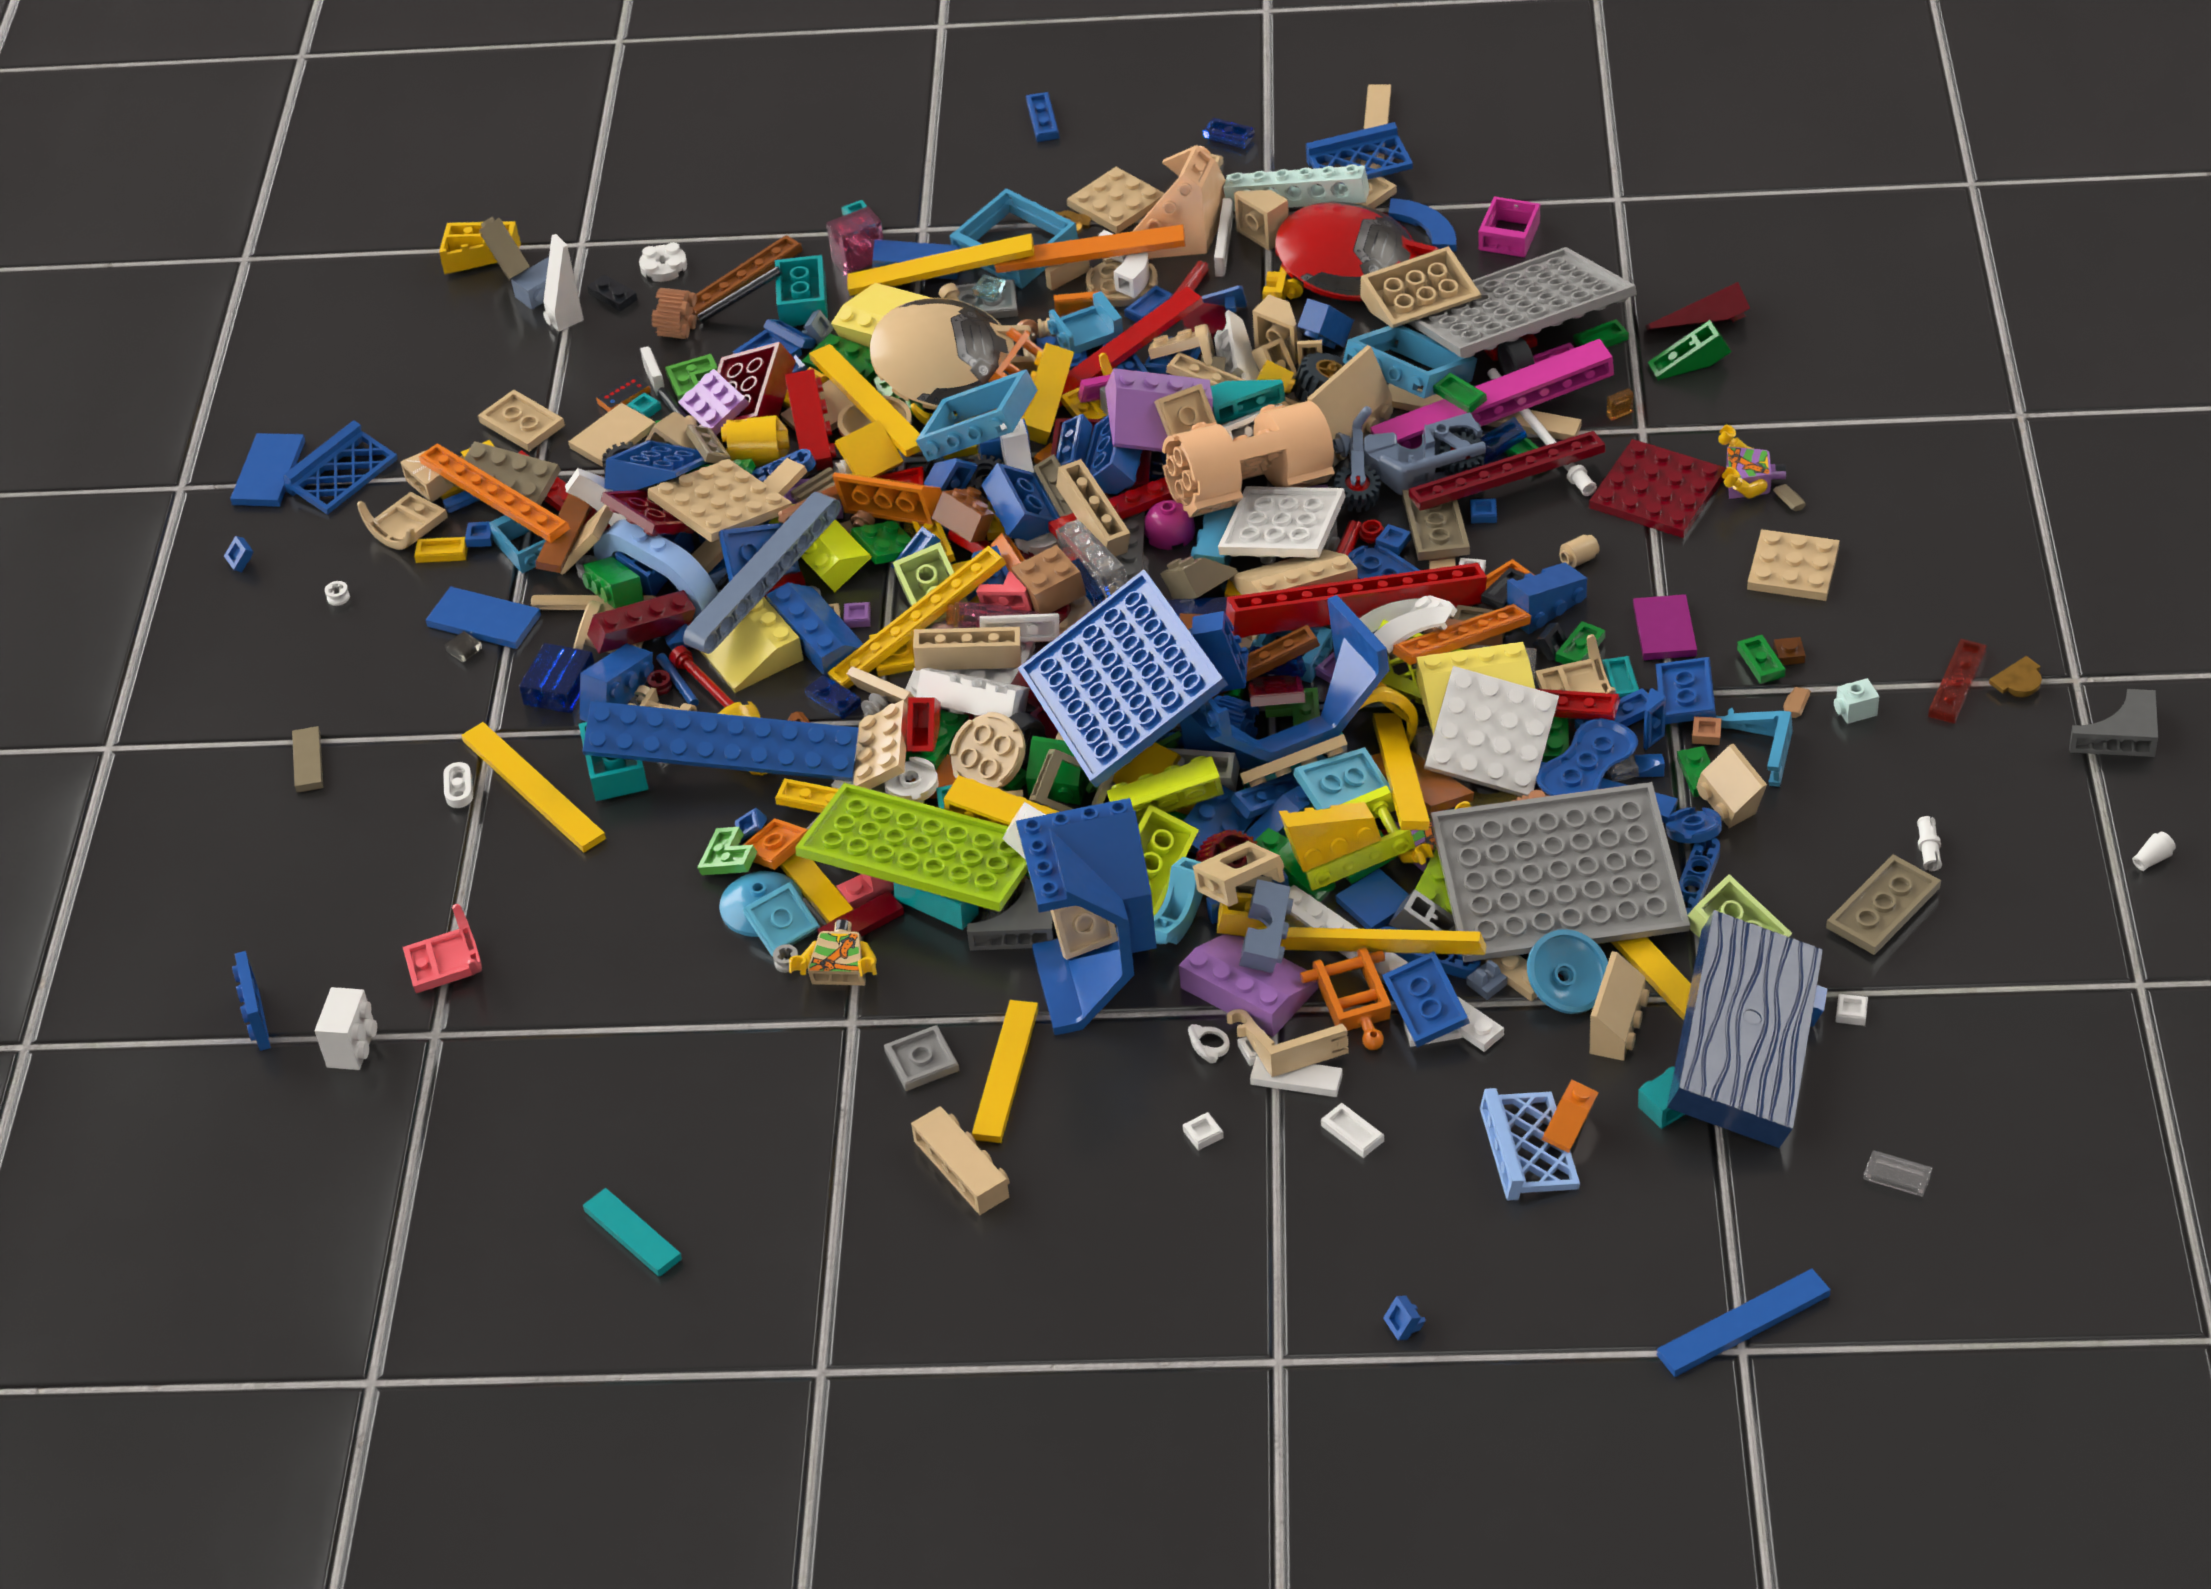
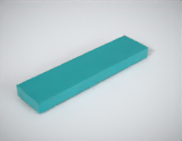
[583,1188,682,1277]

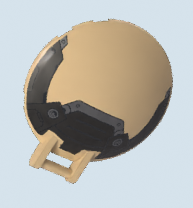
[870,298,1038,410]

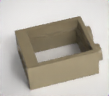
[479,217,530,281]
[1029,749,1115,812]

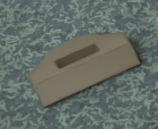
[1773,484,1806,511]

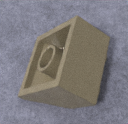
[1160,556,1238,601]

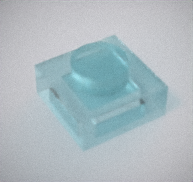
[973,275,1006,302]

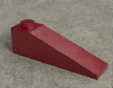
[1645,282,1750,330]

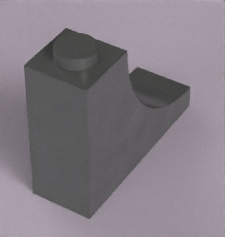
[2069,689,2158,757]
[967,879,1055,951]

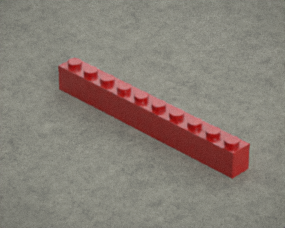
[1226,563,1487,638]

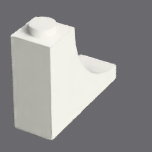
[1000,419,1034,473]
[565,468,626,526]

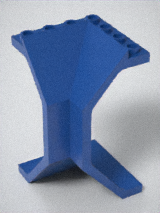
[1179,595,1389,769]
[1016,798,1157,1035]

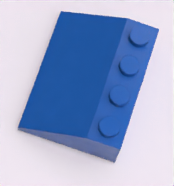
[604,440,707,491]

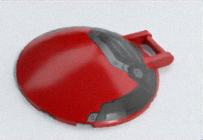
[1275,202,1439,301]

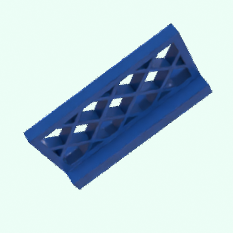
[1306,122,1413,184]
[283,420,398,515]

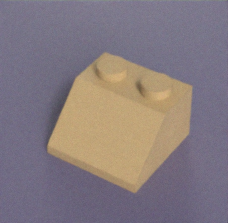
[1234,190,1289,251]
[1253,295,1298,364]
[1696,744,1767,828]

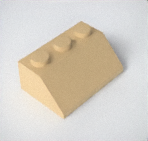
[1590,951,1649,1061]

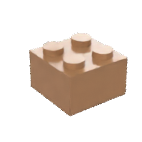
[1011,545,1087,614]

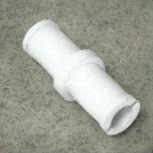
[1917,816,1942,871]

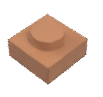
[1692,716,1722,745]

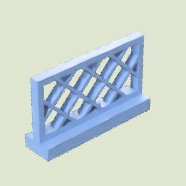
[1480,1088,1580,1200]

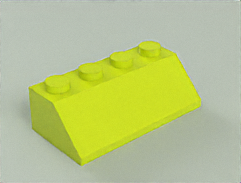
[768,504,872,592]
[1107,756,1224,823]
[1138,804,1199,915]

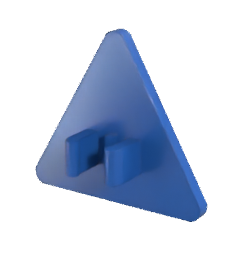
[1201,285,1247,313]

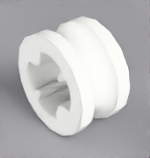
[325,581,350,606]

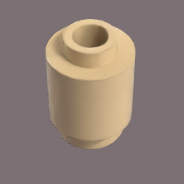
[1559,535,1599,568]

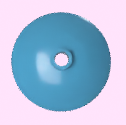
[719,871,803,937]
[1527,929,1608,1014]

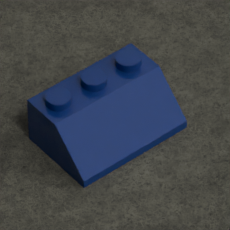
[981,463,1060,541]

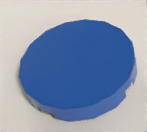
[1666,807,1722,844]

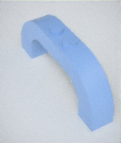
[594,519,719,619]

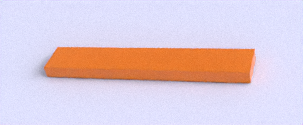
[1393,604,1531,665]

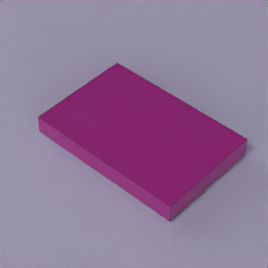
[1633,594,1697,660]

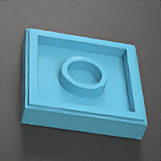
[742,882,820,956]

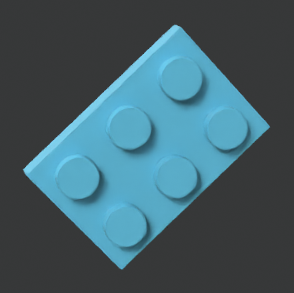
[1293,747,1391,810]

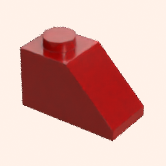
[907,697,941,752]

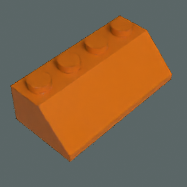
[832,473,942,527]

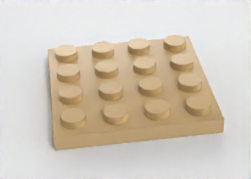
[648,459,792,542]

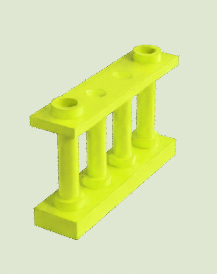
[1284,785,1416,891]

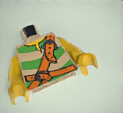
[789,920,877,986]

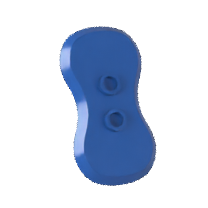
[1536,718,1638,796]

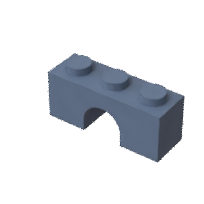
[1239,879,1293,973]

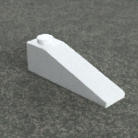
[543,234,584,332]

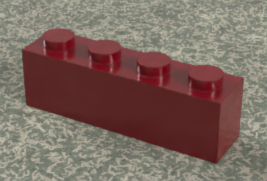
[587,590,696,654]

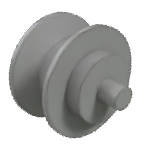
[861,693,889,717]

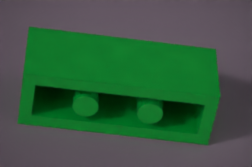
[582,556,644,609]

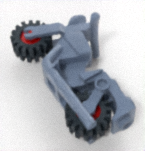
[1333,406,1486,512]

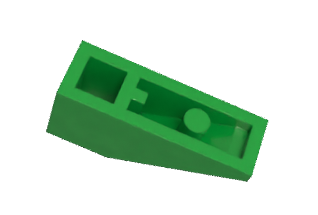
[1648,320,1732,380]
[1255,828,1336,902]

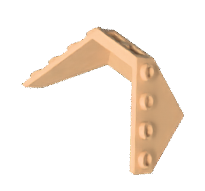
[1132,145,1226,259]

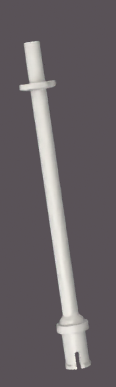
[1488,368,1597,496]

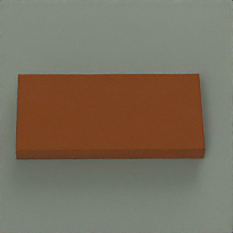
[1371,750,1474,815]

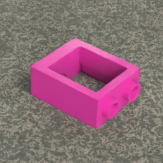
[1479,197,1540,257]

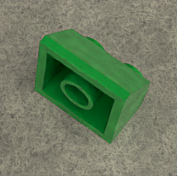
[1026,736,1089,805]

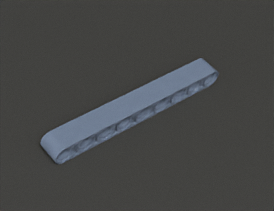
[683,491,841,654]

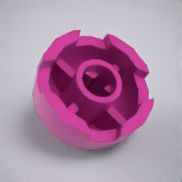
[1144,500,1195,550]

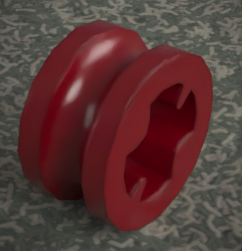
[647,670,672,696]

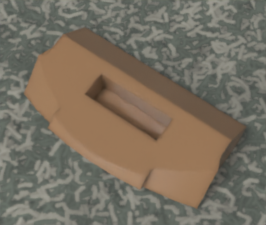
[1783,687,1811,718]

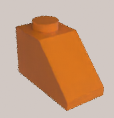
[1542,1080,1599,1153]

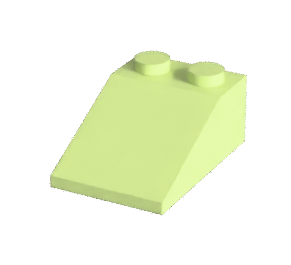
[893,542,970,628]
[1688,874,1792,938]

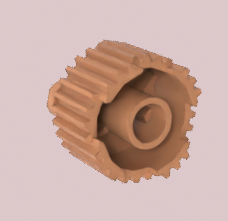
[652,288,697,339]

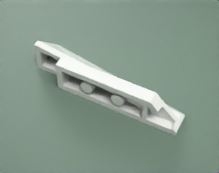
[1214,310,1259,380]

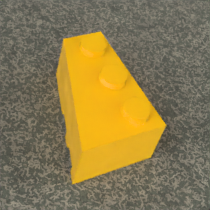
[439,221,521,274]
[1279,802,1382,872]

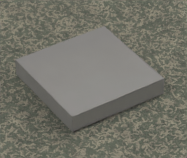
[884,1025,959,1091]

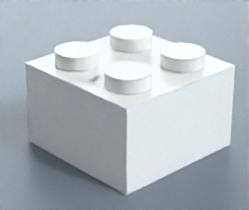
[315,987,377,1070]

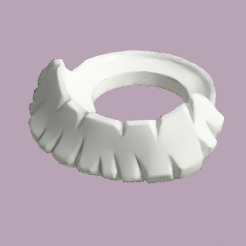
[1188,1024,1230,1063]

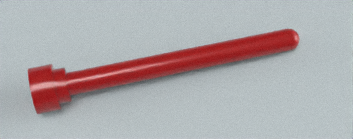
[669,645,734,708]

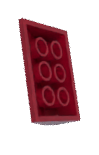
[700,342,796,436]

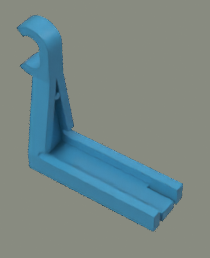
[1716,708,1793,787]

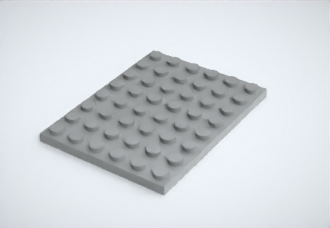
[1408,247,1637,358]
[1430,782,1690,963]

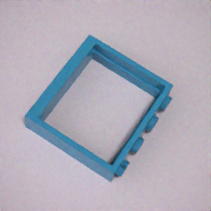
[950,189,1078,289]
[1343,325,1477,399]
[916,369,1038,462]

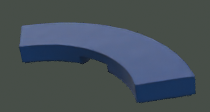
[1389,199,1456,251]

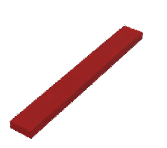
[1058,286,1203,408]

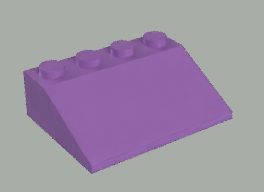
[1105,368,1213,452]
[1179,934,1319,1037]

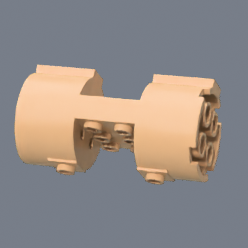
[1162,401,1335,518]

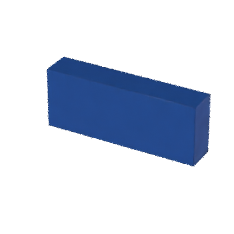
[872,239,959,279]

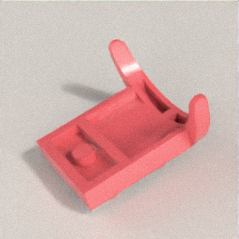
[403,904,482,994]

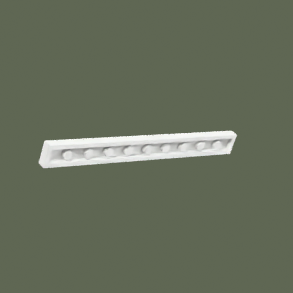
[1289,885,1504,1052]

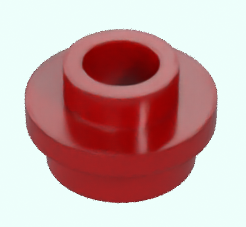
[1359,520,1384,543]

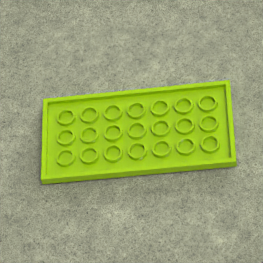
[795,783,1028,912]

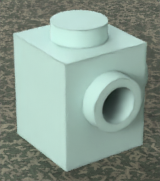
[1834,678,1879,724]

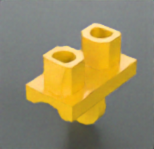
[1263,265,1304,301]

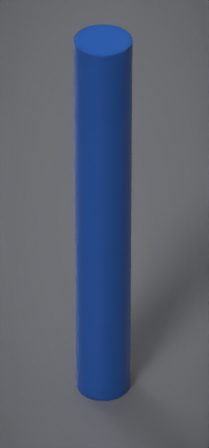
[656,653,699,706]

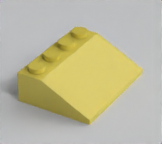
[831,283,930,348]
[700,597,803,693]
[1416,642,1535,735]

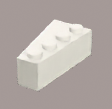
[916,668,1029,718]

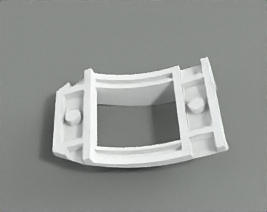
[1359,595,1457,653]

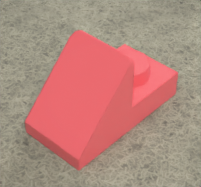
[976,571,1033,611]
[836,874,894,909]

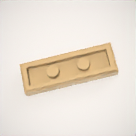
[846,667,914,704]

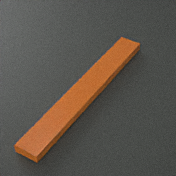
[995,224,1185,273]
[419,443,570,543]

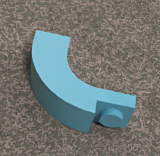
[1154,857,1203,944]

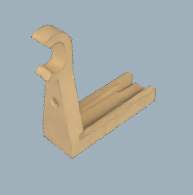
[1227,1009,1349,1077]

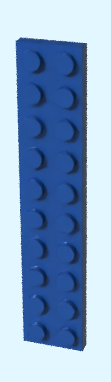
[583,701,859,781]

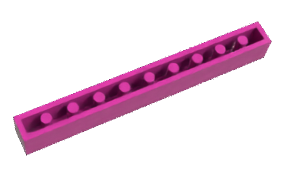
[1370,339,1614,449]

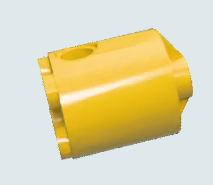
[721,415,790,467]

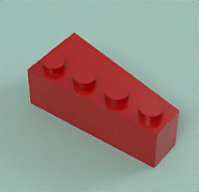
[785,369,837,471]

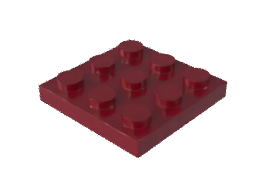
[600,489,695,536]

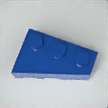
[580,643,654,722]

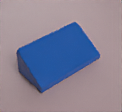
[1643,688,1666,749]

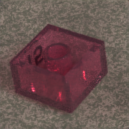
[826,206,884,275]

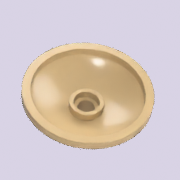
[837,395,912,437]

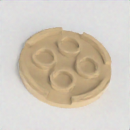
[1086,257,1158,307]
[949,712,1025,789]

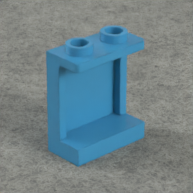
[1047,291,1123,355]

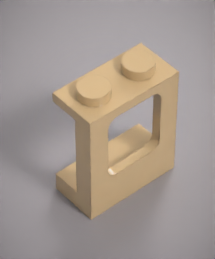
[1193,841,1285,906]

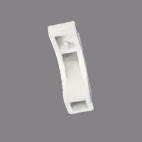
[1098,230,1149,298]

